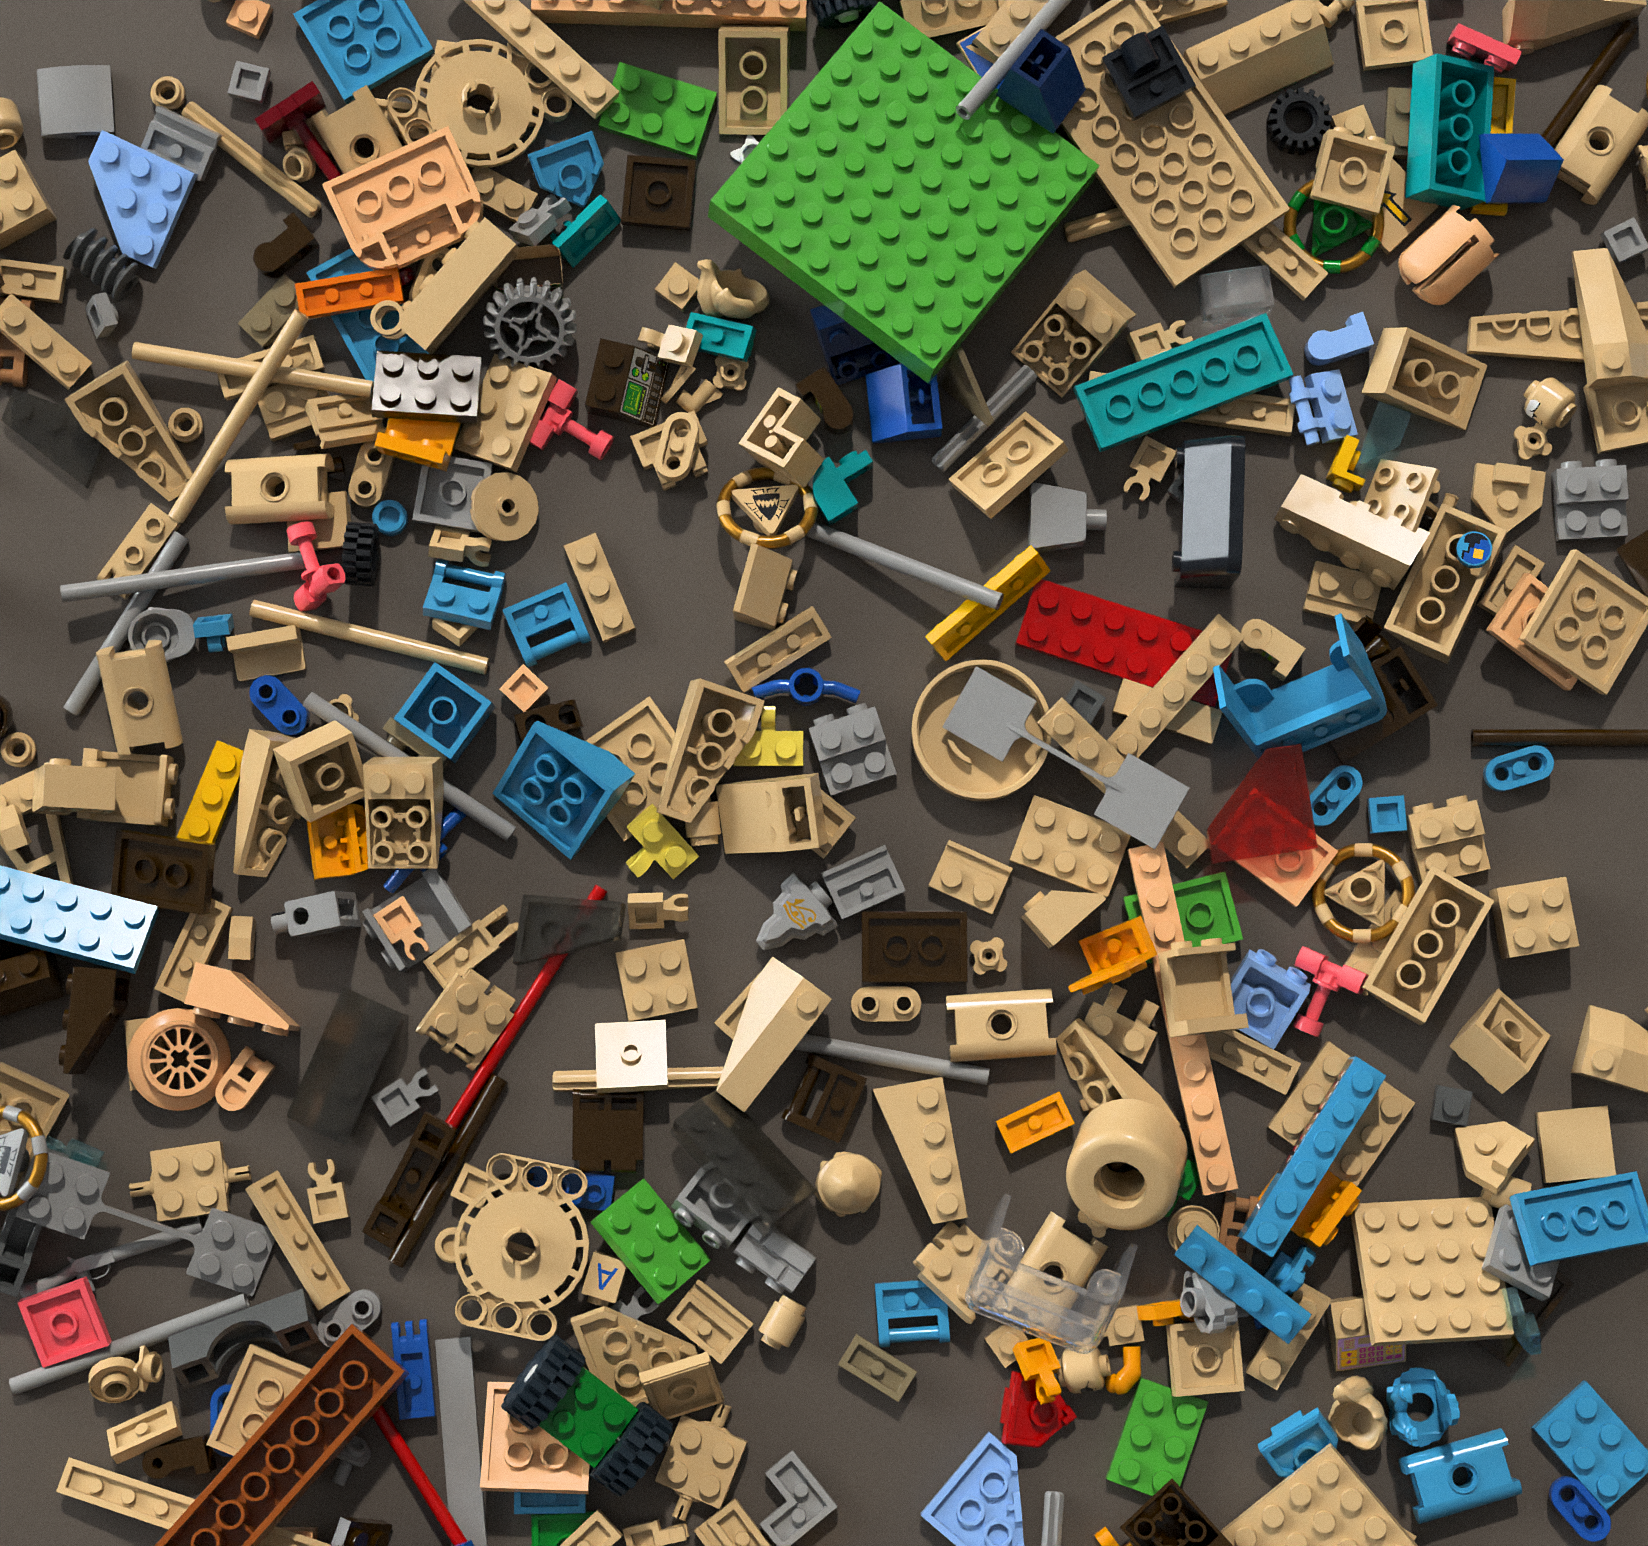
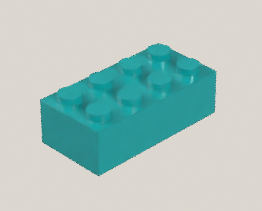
[1405,53,1494,210]

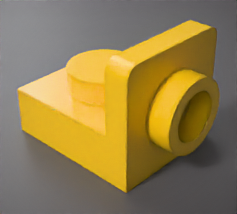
[1326,435,1365,493]

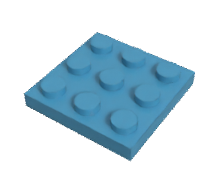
[293,0,435,104]

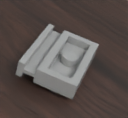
[141,106,223,181]
[821,845,906,920]

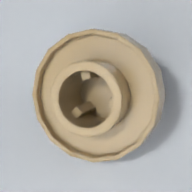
[1167,1205,1220,1251]
[88,1357,140,1403]

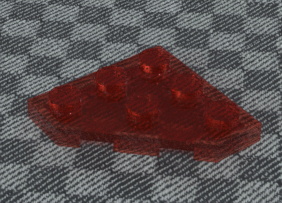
[1206,744,1318,864]

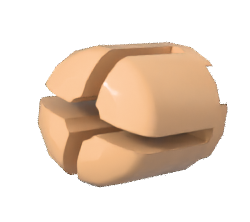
[1398,205,1500,305]

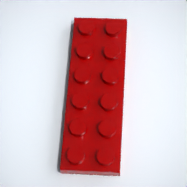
[1015,579,1232,708]

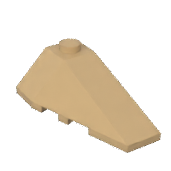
[1571,248,1648,388]
[656,678,765,823]
[233,729,301,877]
[716,957,832,1112]
[1056,1018,1181,1172]

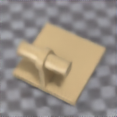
[1364,459,1459,533]

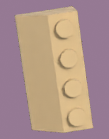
[1183,0,1334,116]
[1384,503,1507,664]
[1362,865,1494,1025]

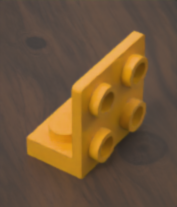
[374,418,461,471]

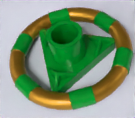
[1283,179,1385,274]

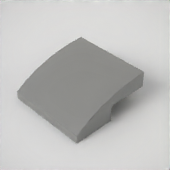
[37,65,114,139]

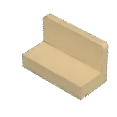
[226,625,307,682]

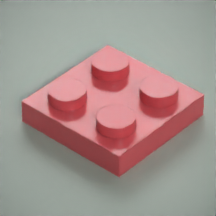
[1446,23,1522,73]
[17,1276,112,1368]

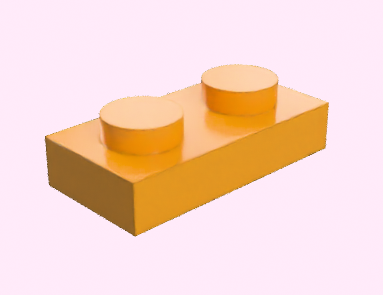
[995,1091,1075,1154]

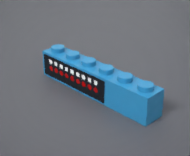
[1237,1056,1386,1258]

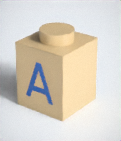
[581,1250,627,1307]

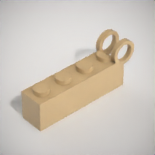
[370,217,522,354]

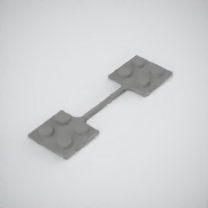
[943,666,1190,849]
[15,1151,275,1296]

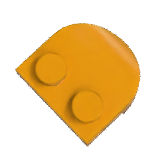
[306,803,369,880]

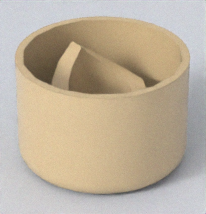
[1066,1099,1188,1230]

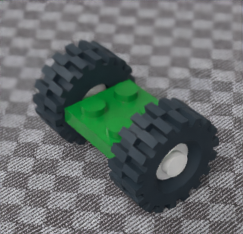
[501,1335,673,1497]

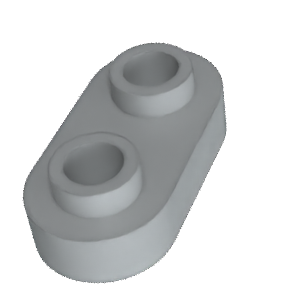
[318,1289,382,1348]

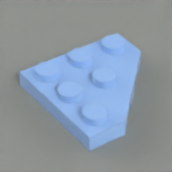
[88,130,198,269]
[920,1431,1025,1546]

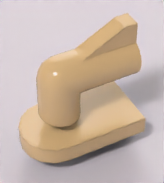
[661,365,723,413]

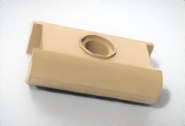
[310,85,403,174]
[1554,85,1648,205]
[225,453,335,525]
[96,640,183,755]
[946,988,1057,1062]
[996,1211,1108,1338]

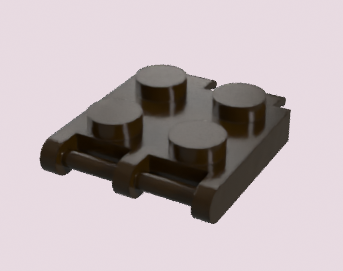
[572,1089,644,1173]

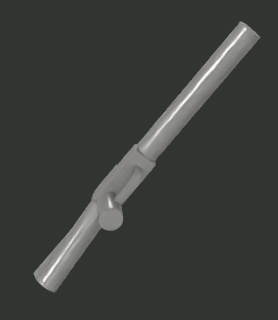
[19,1217,204,1298]

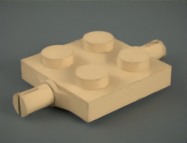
[129,1141,252,1222]
[655,1403,749,1521]

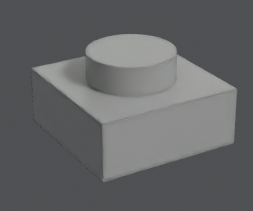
[227,61,271,105]
[1600,217,1648,265]
[85,292,119,339]

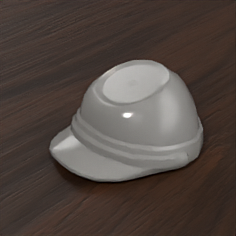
[128,607,196,663]

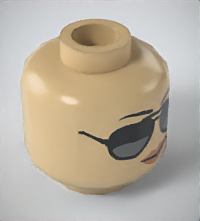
[1057,1344,1111,1394]

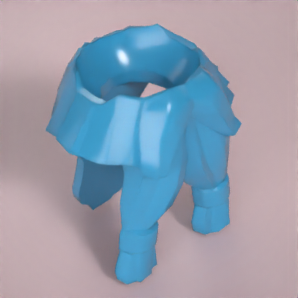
[1386,1367,1461,1448]

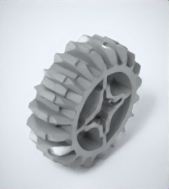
[483,277,577,370]

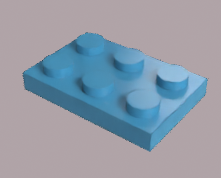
[1531,1380,1648,1510]

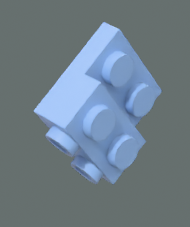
[1231,949,1311,1050]

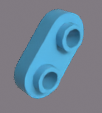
[1483,745,1554,792]
[1302,765,1363,827]

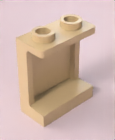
[77,748,178,827]
[1158,938,1249,1038]

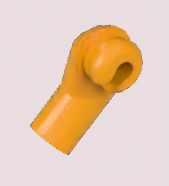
[1105,1346,1141,1395]

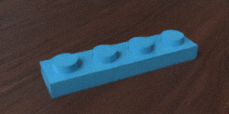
[1174,1225,1312,1344]

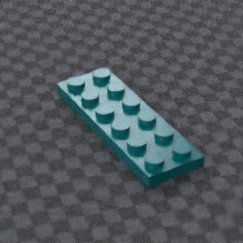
[1073,313,1294,452]

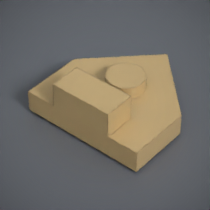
[1471,463,1546,532]
[1454,1121,1535,1195]

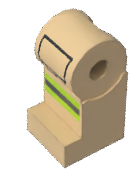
[1240,619,1306,681]

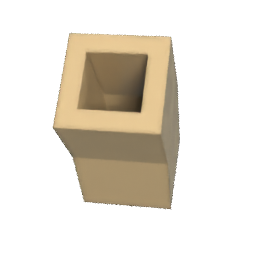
[0,804,32,852]
[228,916,256,960]

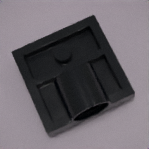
[1101,25,1196,121]

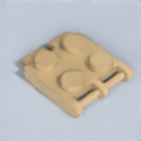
[415,967,515,1071]
[913,1221,1014,1324]

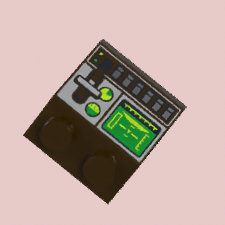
[585,338,670,428]

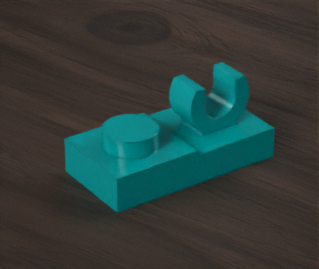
[550,195,621,268]
[686,312,757,362]

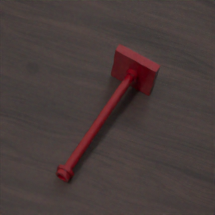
[254,81,415,289]

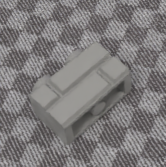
[734,1216,816,1294]

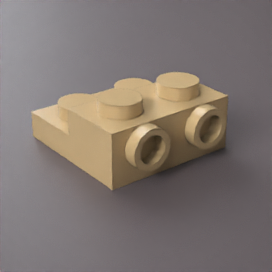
[1310,127,1395,216]
[1406,795,1491,885]

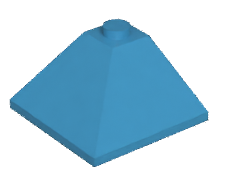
[492,721,635,860]

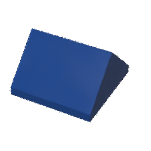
[1479,134,1564,204]

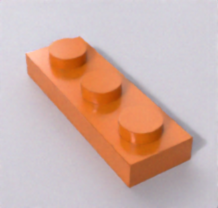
[295,267,405,319]

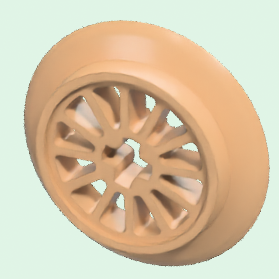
[127,1008,231,1111]

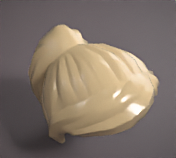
[697,259,770,319]
[1327,1375,1387,1451]

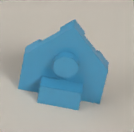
[527,131,604,208]
[1262,1244,1316,1295]
[1258,1407,1338,1478]

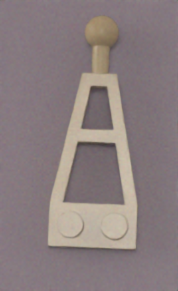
[0,767,74,885]

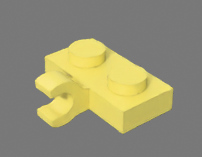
[733,706,803,766]
[626,804,699,879]

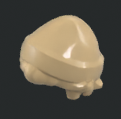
[815,1152,882,1217]

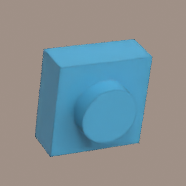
[1367,795,1407,834]

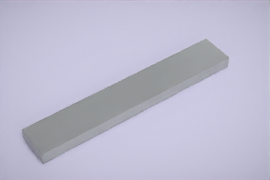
[435,1336,488,1546]

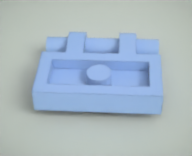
[1288,369,1358,446]

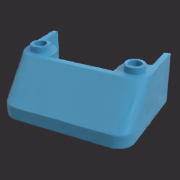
[1213,613,1387,763]

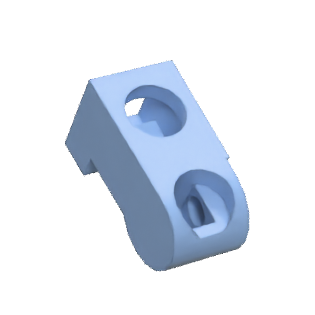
[1304,312,1374,366]

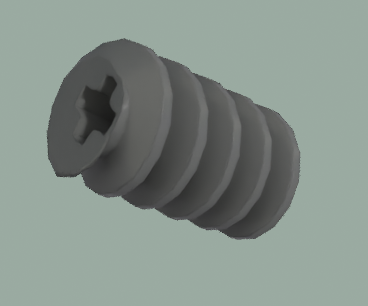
[63,228,139,303]

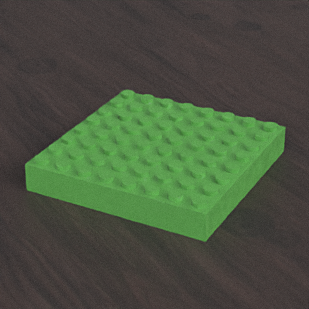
[708,1,1100,384]

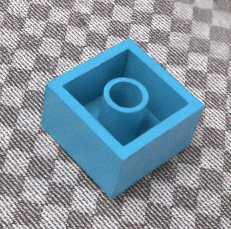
[394,662,496,763]

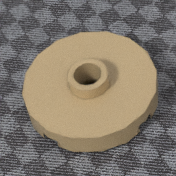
[470,472,539,542]

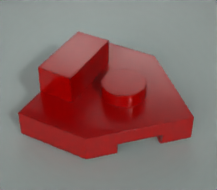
[1000,1371,1077,1448]

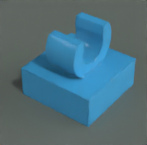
[193,614,234,653]

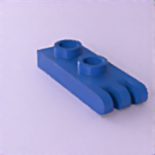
[528,1166,616,1211]
[391,1319,437,1420]

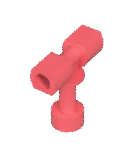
[530,379,614,460]
[286,521,345,612]
[1293,946,1369,1037]

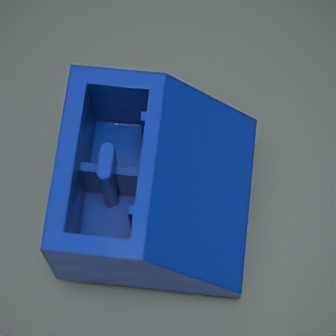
[865,364,942,444]

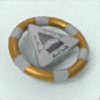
[0,1105,48,1211]

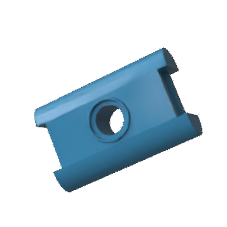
[1398,1428,1522,1524]

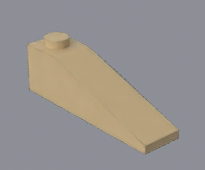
[1502,0,1647,55]
[64,360,193,501]
[1571,1005,1648,1095]

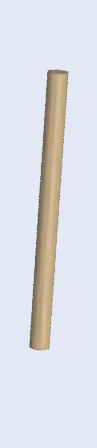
[168,309,310,523]
[132,342,374,398]
[250,600,489,675]

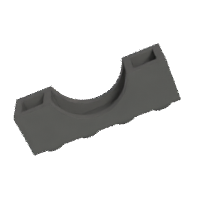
[0,1148,69,1297]
[168,1288,320,1389]

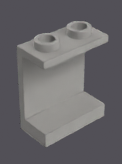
[362,868,473,972]

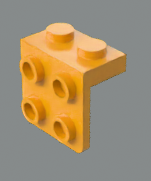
[1068,916,1158,995]
[1258,1170,1362,1247]

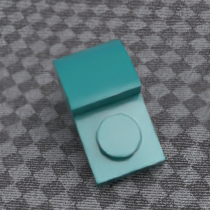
[813,450,873,526]

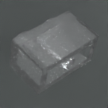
[1196,265,1275,326]

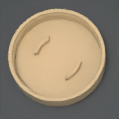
[911,660,1052,801]

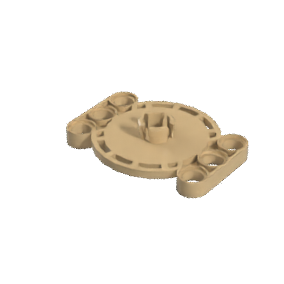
[386,39,572,168]
[454,1153,590,1341]

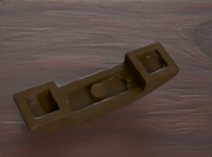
[362,1111,457,1249]

